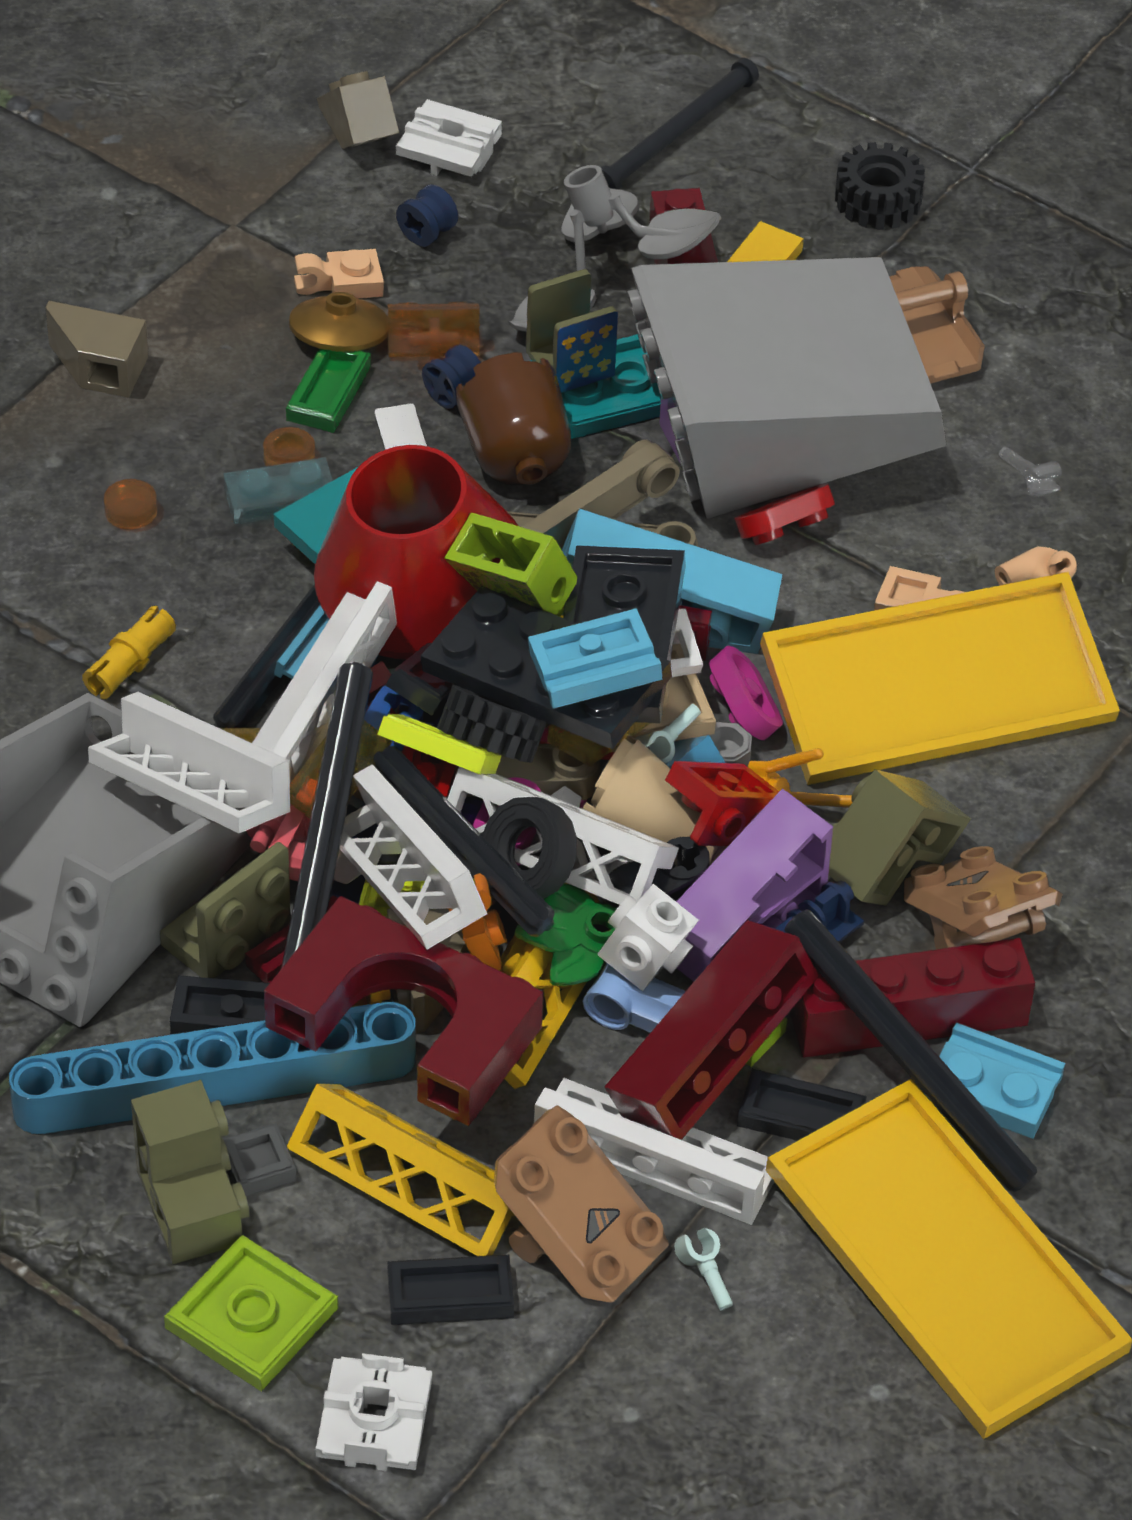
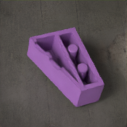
[676,788,833,982]

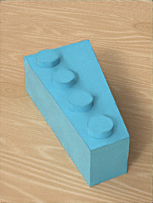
[562,508,783,654]

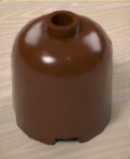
[456,352,571,485]

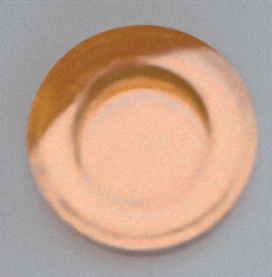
[263,427,315,476]
[104,479,157,529]

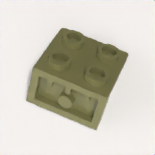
[160,842,291,978]

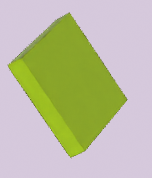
[164,1235,338,1392]

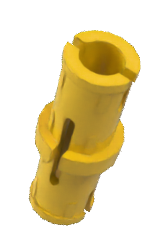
[82,606,176,699]

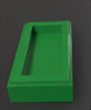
[286,348,371,433]

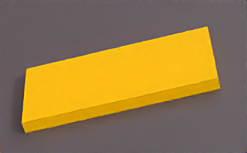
[760,572,1120,785]
[765,1079,1132,1439]

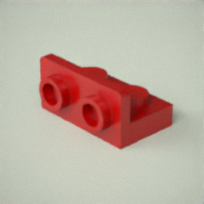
[665,761,779,846]

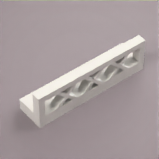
[252,581,397,795]
[88,692,290,833]
[340,764,487,949]
[447,767,679,905]
[534,1078,774,1225]

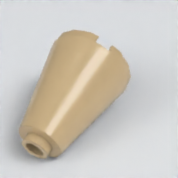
[583,735,728,866]

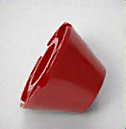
[314,445,519,660]

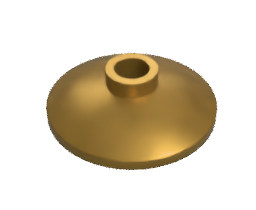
[289,292,390,352]

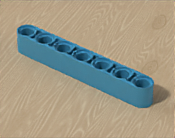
[9,1002,416,1134]

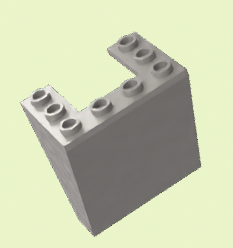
[627,257,946,519]
[0,693,252,1027]

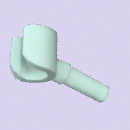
[635,704,701,763]
[674,1228,733,1311]

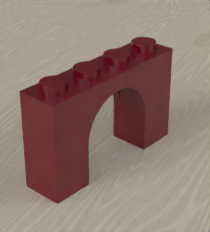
[264,896,543,1126]

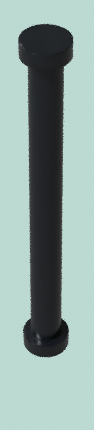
[601,58,759,190]

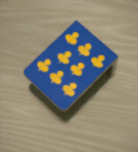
[526,269,618,393]

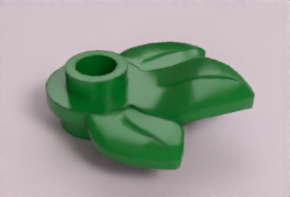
[515,884,617,986]

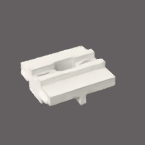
[396,99,502,177]
[315,1353,432,1471]

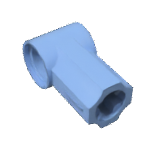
[583,963,686,1033]

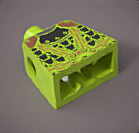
[445,512,577,617]

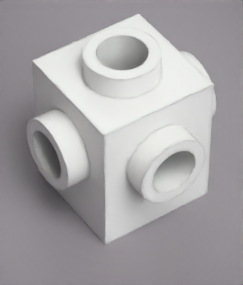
[597,884,699,991]

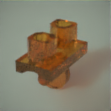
[388,302,480,361]

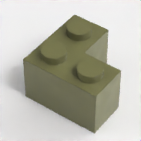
[828,769,971,906]
[131,1080,249,1264]

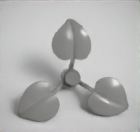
[509,165,722,332]

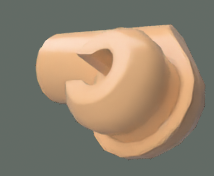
[995,546,1077,585]

